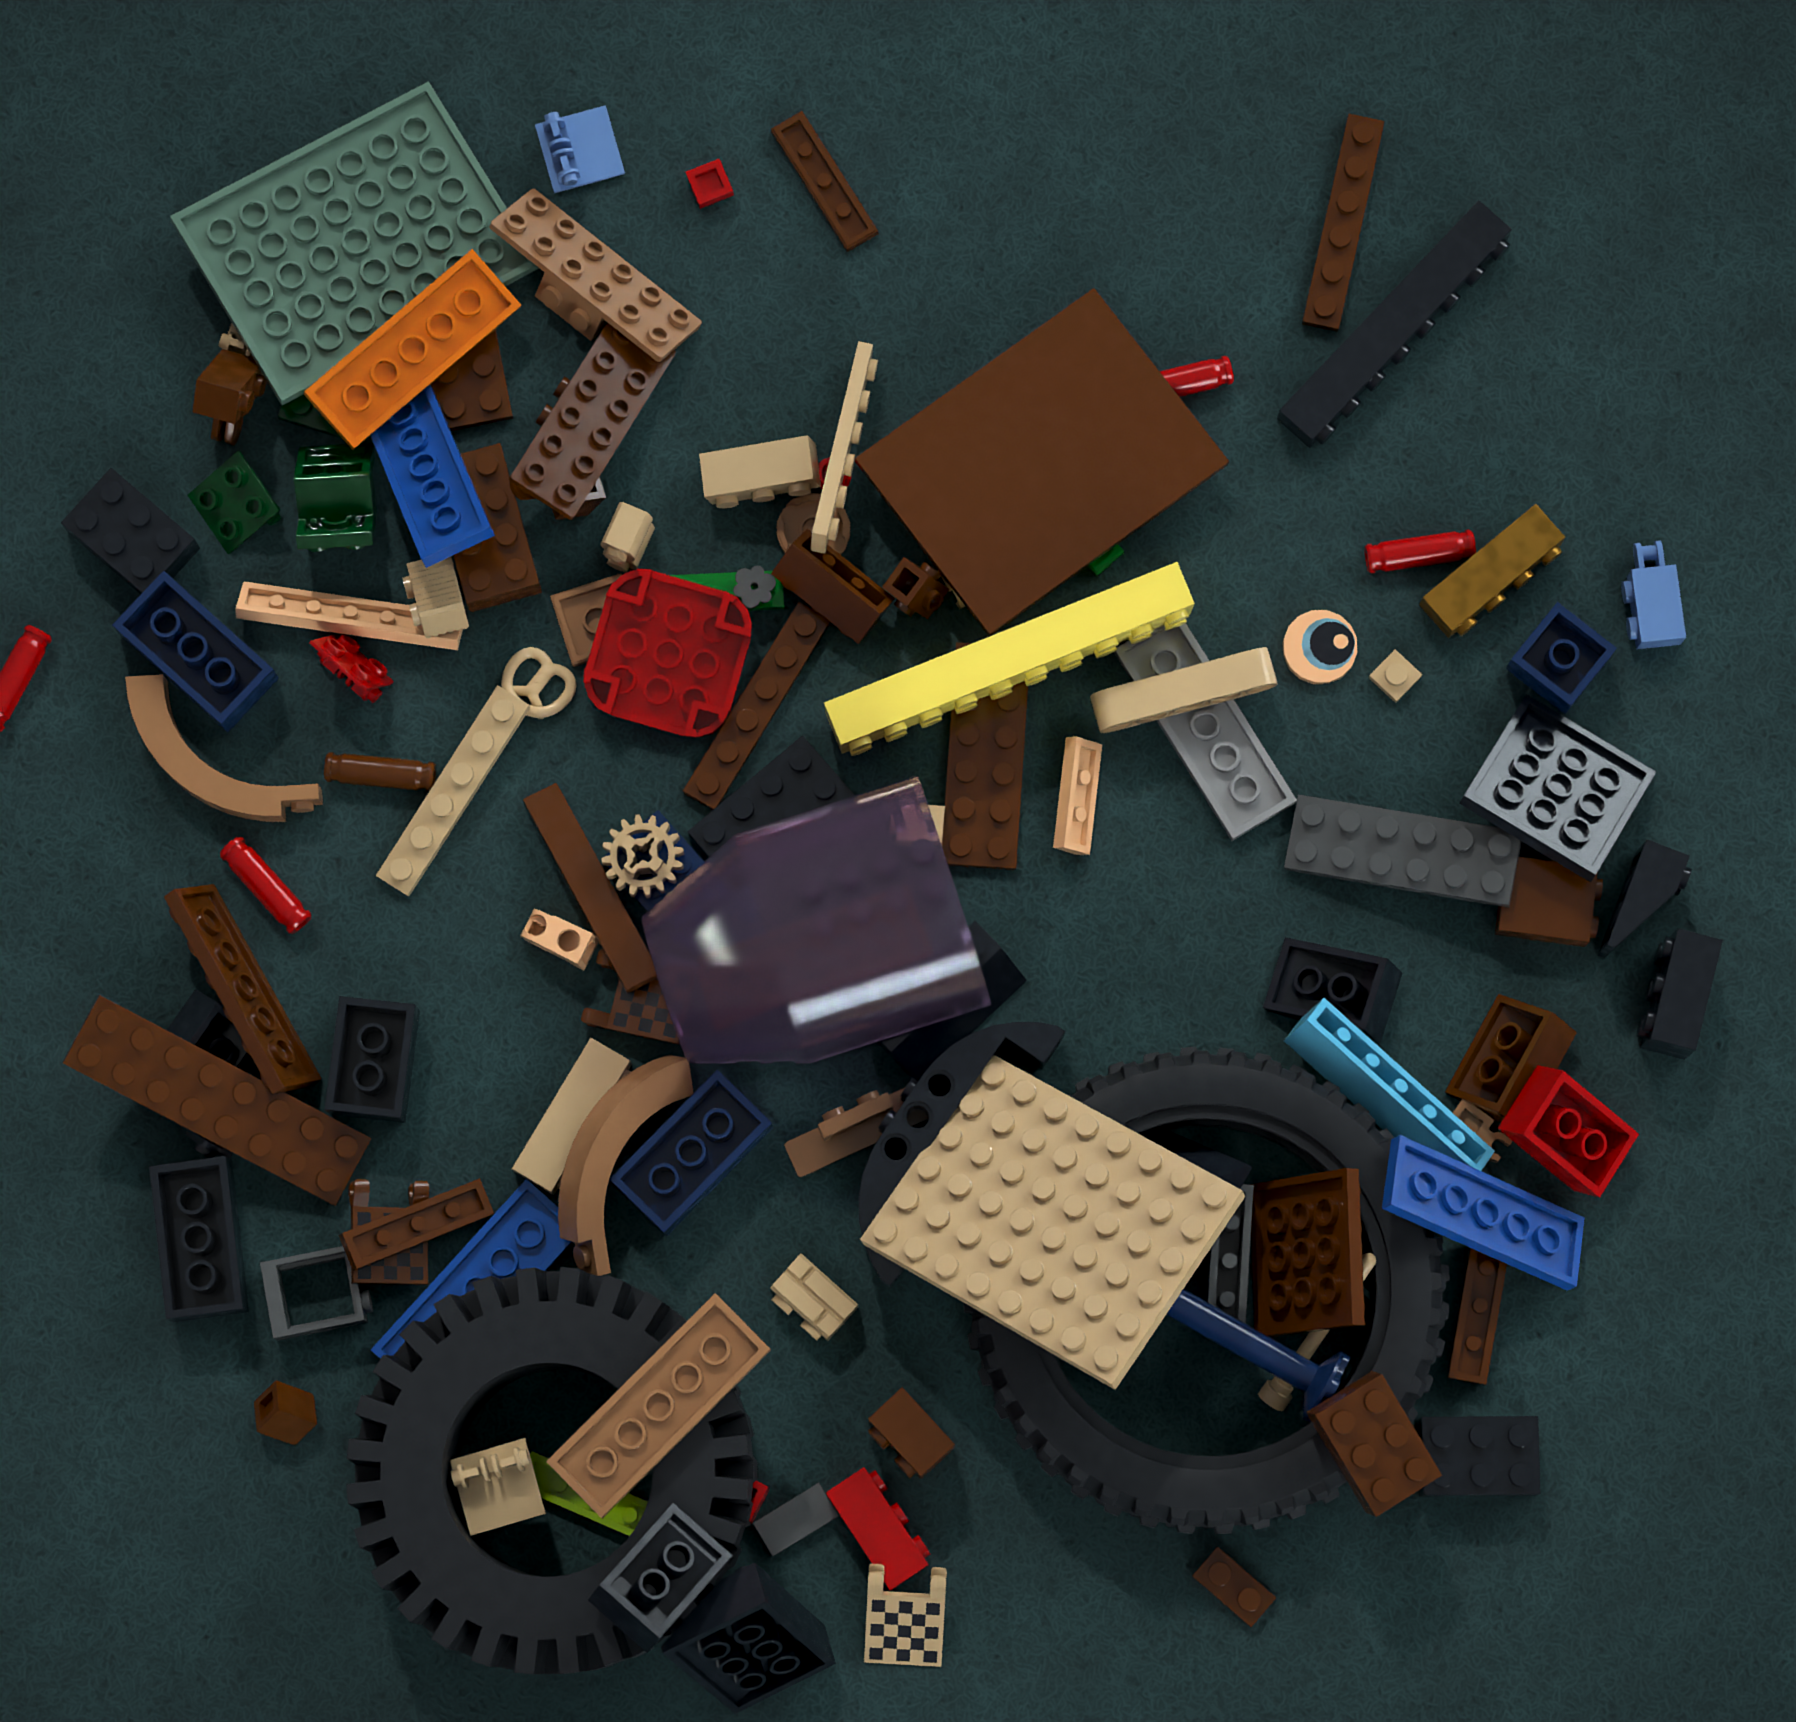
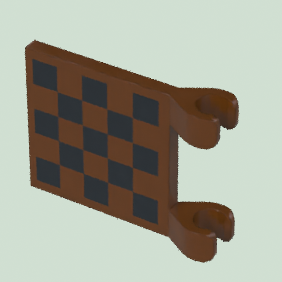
[581,949,698,1045]
[348,1179,429,1285]

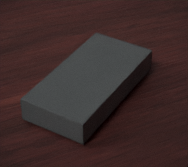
[753,1483,839,1556]

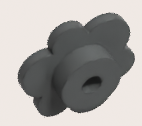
[733,566,776,609]

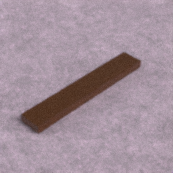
[523,783,661,994]

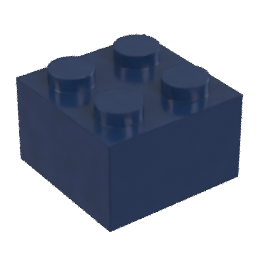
[1506,602,1617,715]

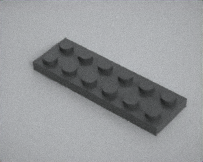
[1284,795,1522,908]

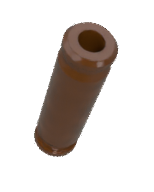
[324,752,436,791]

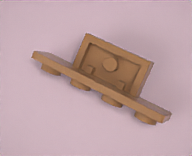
[784,1088,928,1177]

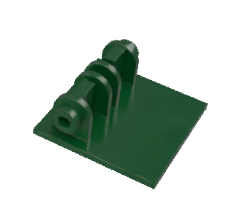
[187,451,281,554]

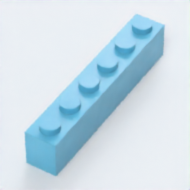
[1284,998,1495,1171]

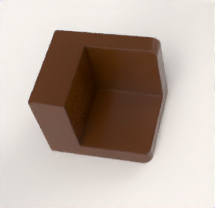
[254,1380,317,1445]

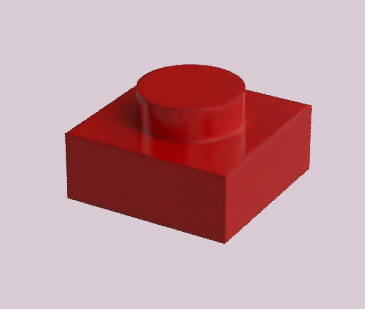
[685,159,734,209]

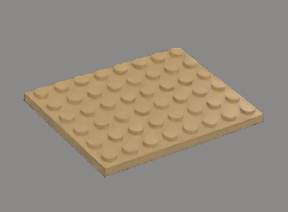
[860,1055,1245,1390]

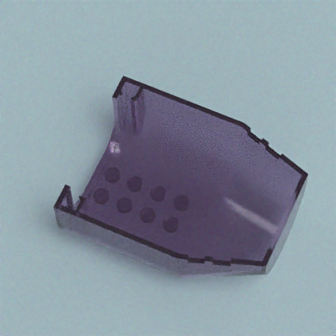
[642,775,992,1063]

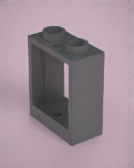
[260,1246,373,1341]

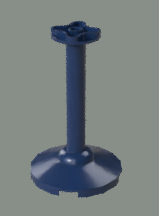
[1166,1289,1350,1423]

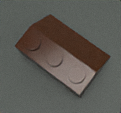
[1445,994,1577,1123]

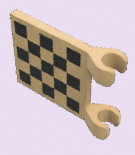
[864,1564,947,1667]

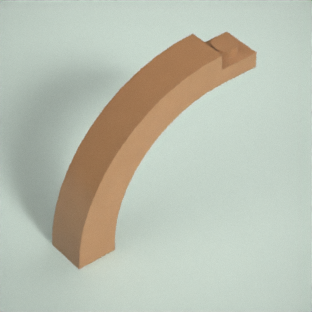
[125,674,323,822]
[558,1054,694,1276]

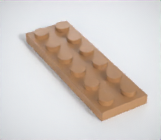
[546,1293,771,1519]

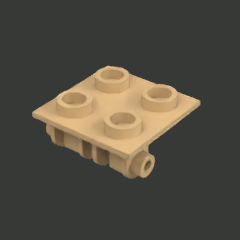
[450,1438,546,1536]

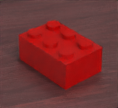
[1498,1065,1639,1198]

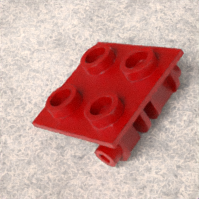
[309,633,394,703]

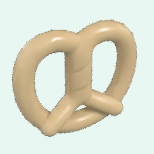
[501,647,577,719]

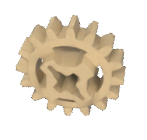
[601,814,684,898]

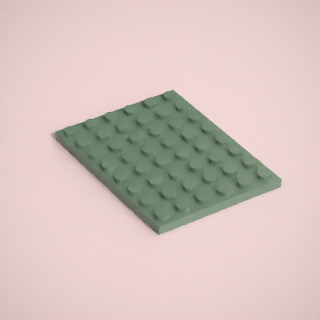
[170,81,539,405]

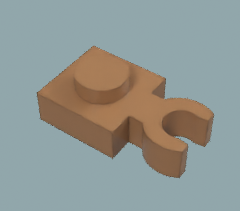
[1452,1099,1512,1163]

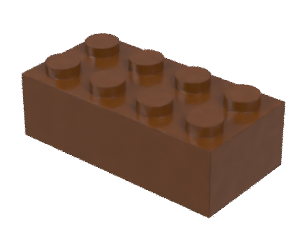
[453,443,542,612]

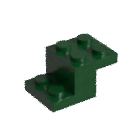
[294,443,377,552]

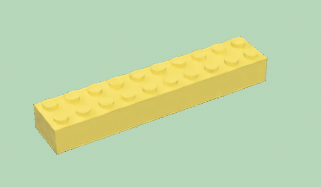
[824,562,1195,756]

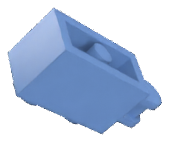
[1621,541,1686,649]

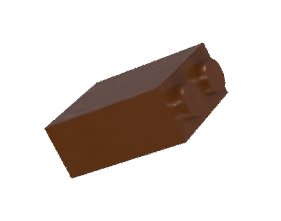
[1495,857,1603,947]

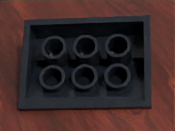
[661,1563,836,1714]

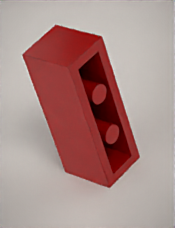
[826,1467,931,1591]

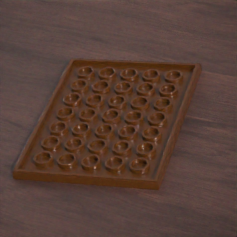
[855,288,1229,637]

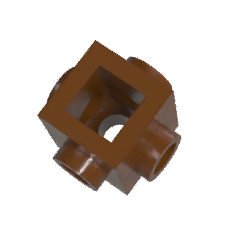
[882,557,950,619]

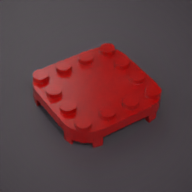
[583,568,752,738]

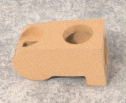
[520,909,599,971]

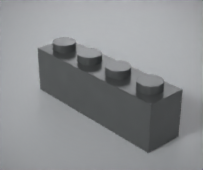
[1202,1184,1254,1340]

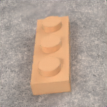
[1053,736,1102,855]

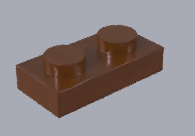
[1192,1546,1276,1627]

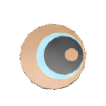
[1283,610,1357,684]

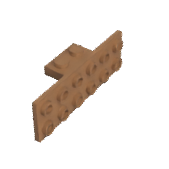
[489,189,702,362]

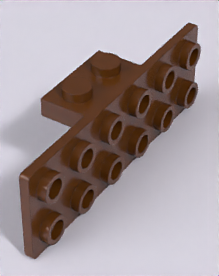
[509,322,676,520]

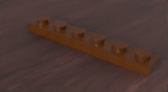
[1302,114,1385,332]
[683,602,831,810]

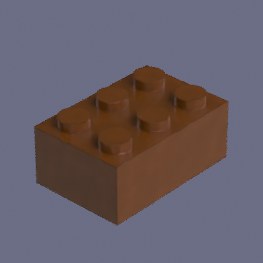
[1306,1371,1442,1517]

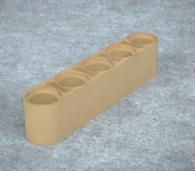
[1090,647,1278,733]

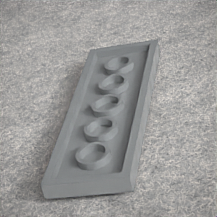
[1114,623,1297,841]

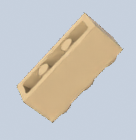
[699,435,821,508]

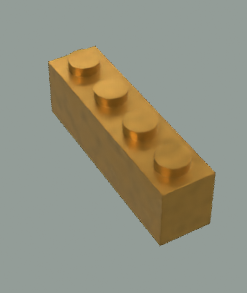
[1419,504,1565,638]

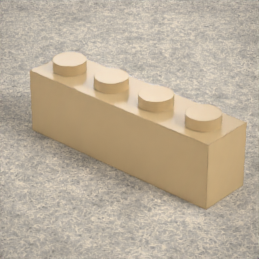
[512,1038,632,1195]

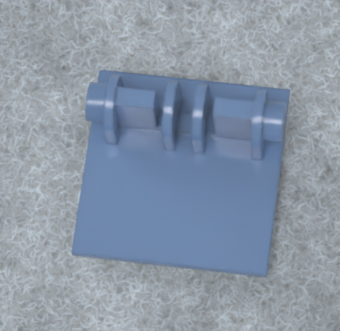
[535,105,625,193]

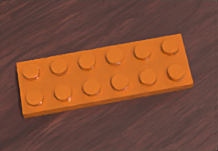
[303,249,521,450]

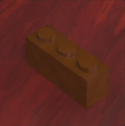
[771,528,895,644]

